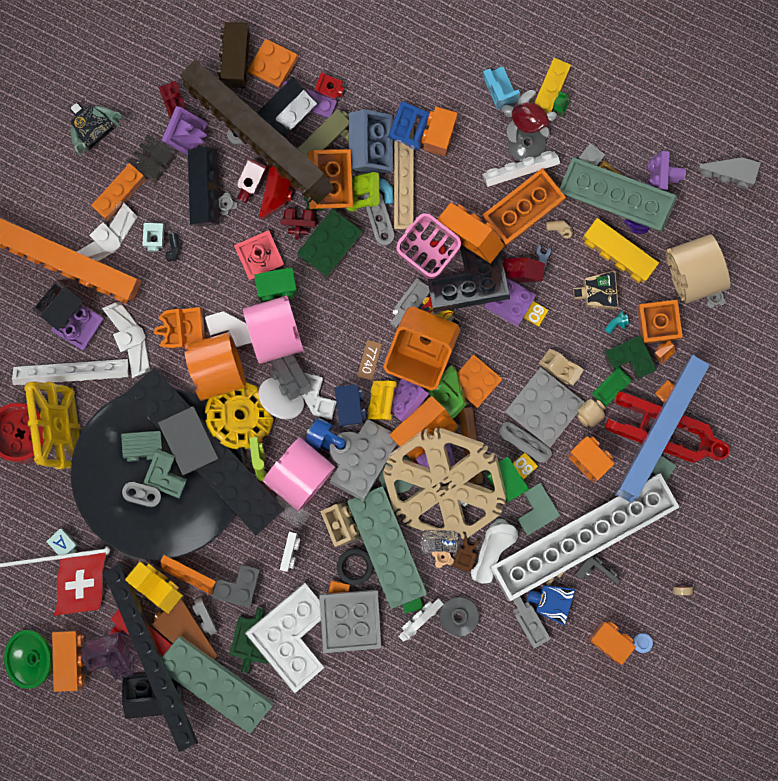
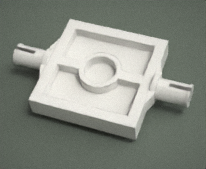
[399,598,443,642]

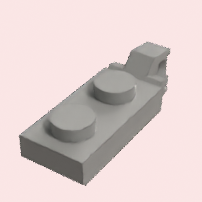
[390,278,430,329]
[513,596,550,649]

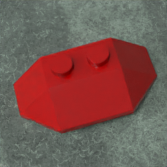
[259,166,293,220]

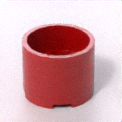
[0,403,45,464]

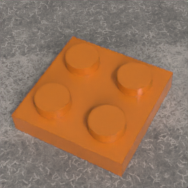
[247,39,299,89]
[458,354,502,408]

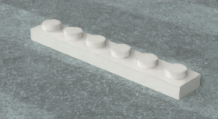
[12,359,129,385]

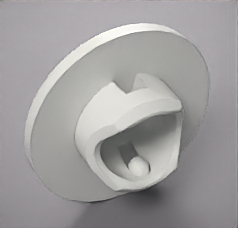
[258,378,304,419]

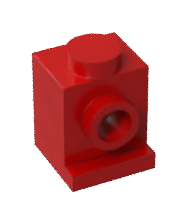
[314,72,345,101]

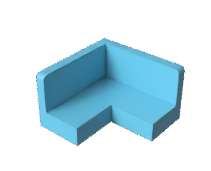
[482,67,520,110]

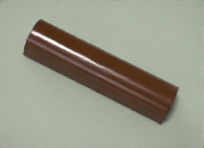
[459,407,485,485]

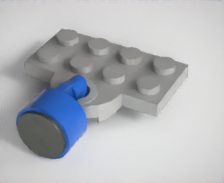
[304,417,397,501]

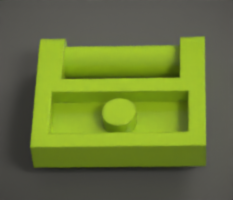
[347,172,380,212]
[249,437,267,482]

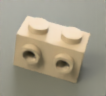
[320,503,360,547]

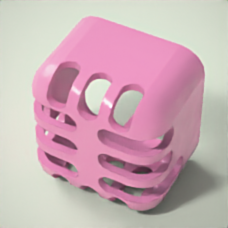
[397,213,461,279]

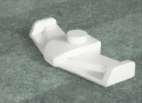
[77,203,137,261]
[102,302,150,379]

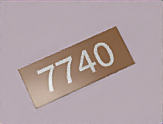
[357,340,382,380]

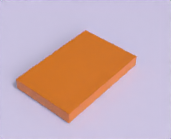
[161,555,216,595]

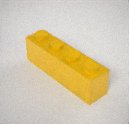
[582,218,659,284]

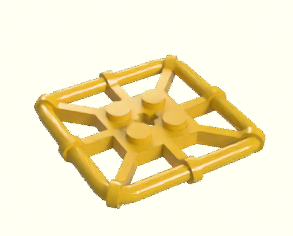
[24,381,81,470]

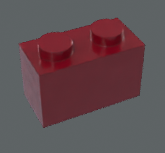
[503,258,545,283]

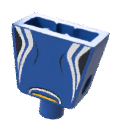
[527,586,575,625]

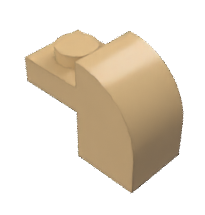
[539,349,584,385]

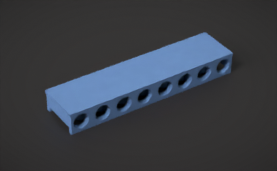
[615,355,709,503]

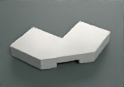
[205,312,252,348]
[302,373,336,420]

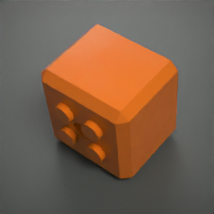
[383,306,461,390]

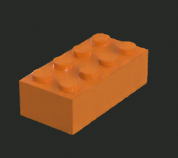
[481,168,566,248]

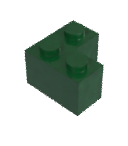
[603,336,657,380]

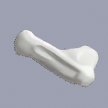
[471,519,518,584]

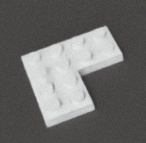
[245,583,324,693]

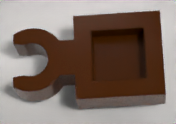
[452,536,478,573]

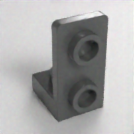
[574,556,620,584]

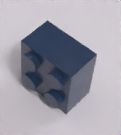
[335,384,366,428]

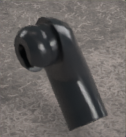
[165,233,180,262]

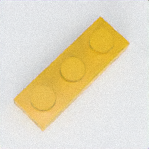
[535,58,571,113]

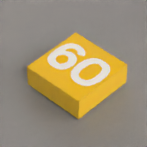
[523,301,549,327]
[513,453,538,480]

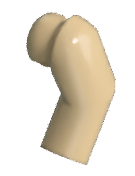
[546,220,573,239]

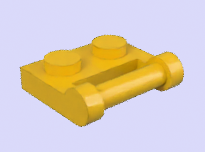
[368,381,397,421]

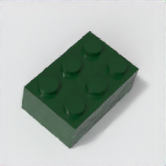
[297,208,363,280]

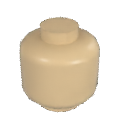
[576,399,606,427]

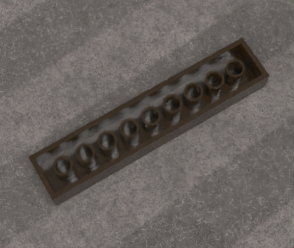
[180,59,334,205]

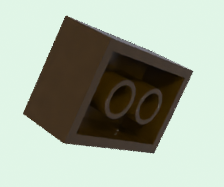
[218,22,250,88]

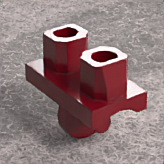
[158,80,187,119]
[280,209,316,240]

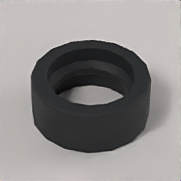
[337,549,373,585]

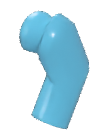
[379,178,394,204]

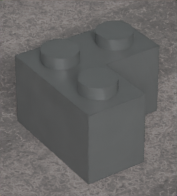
[212,565,261,608]

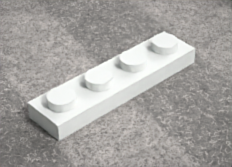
[482,151,560,187]

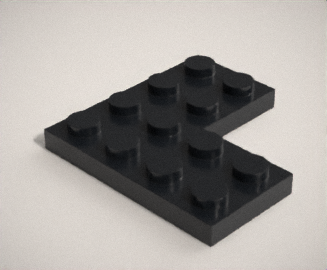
[427,244,510,313]

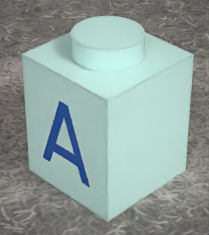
[46,528,79,555]

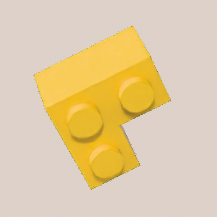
[125,562,183,614]

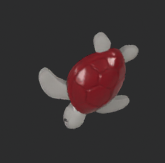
[501,90,557,143]

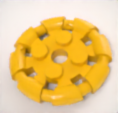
[205,382,273,449]

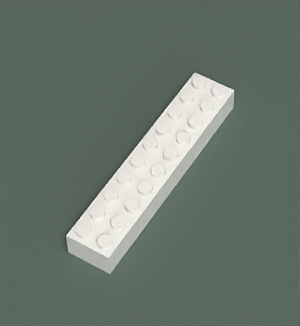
[490,473,679,601]

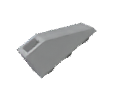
[697,157,761,189]

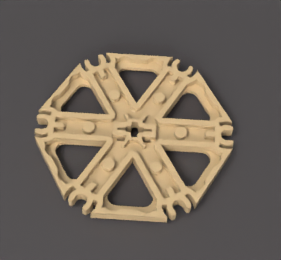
[383,428,507,540]

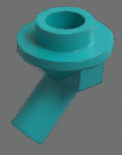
[604,311,629,334]

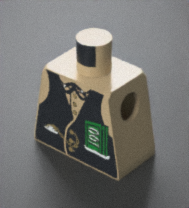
[573,271,618,310]

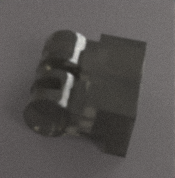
[127,134,177,185]

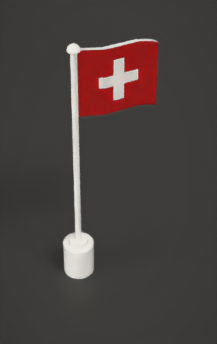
[0,547,110,616]

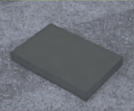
[158,406,218,476]

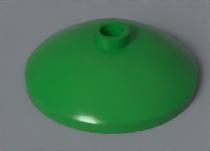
[4,630,52,689]

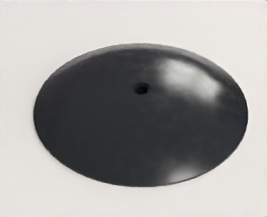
[71,388,245,560]

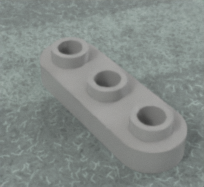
[364,192,394,246]
[499,422,552,463]

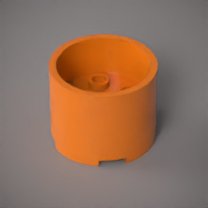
[184,332,246,401]

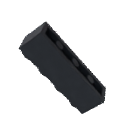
[188,146,220,227]

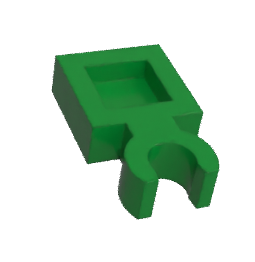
[553,91,571,117]

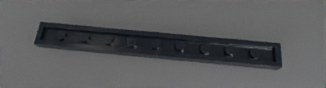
[103,564,198,752]

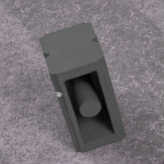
[270,354,311,401]

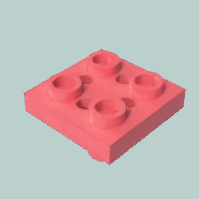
[234,230,285,281]

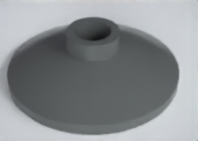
[508,129,546,162]
[440,597,479,636]

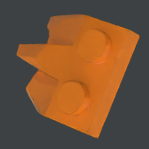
[153,307,205,348]

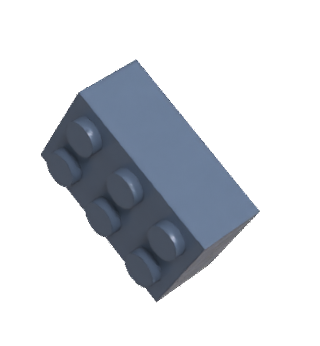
[349,109,393,174]

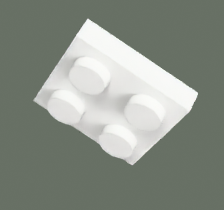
[280,532,301,572]

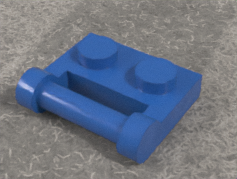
[387,101,430,150]

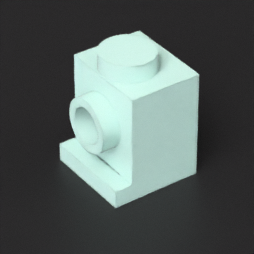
[143,223,165,252]

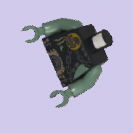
[70,103,125,157]

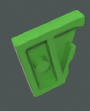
[427,365,467,419]

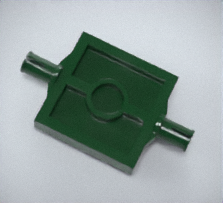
[229,607,268,674]

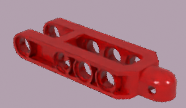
[605,392,730,463]

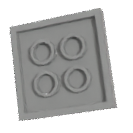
[505,367,585,448]
[319,590,381,653]

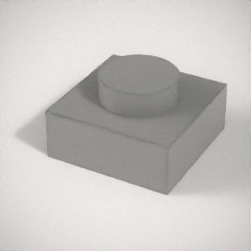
[578,143,605,166]

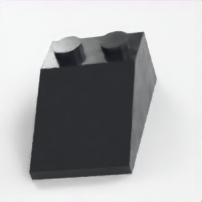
[32,281,83,331]

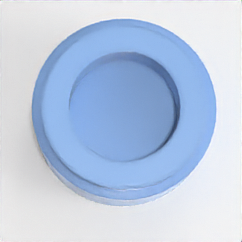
[633,633,653,653]

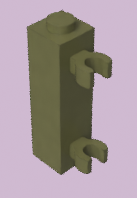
[298,109,349,157]

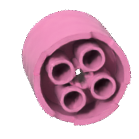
[243,296,304,364]
[263,437,336,512]

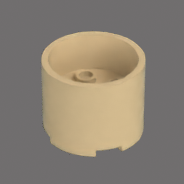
[666,234,730,304]

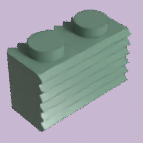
[121,431,162,462]

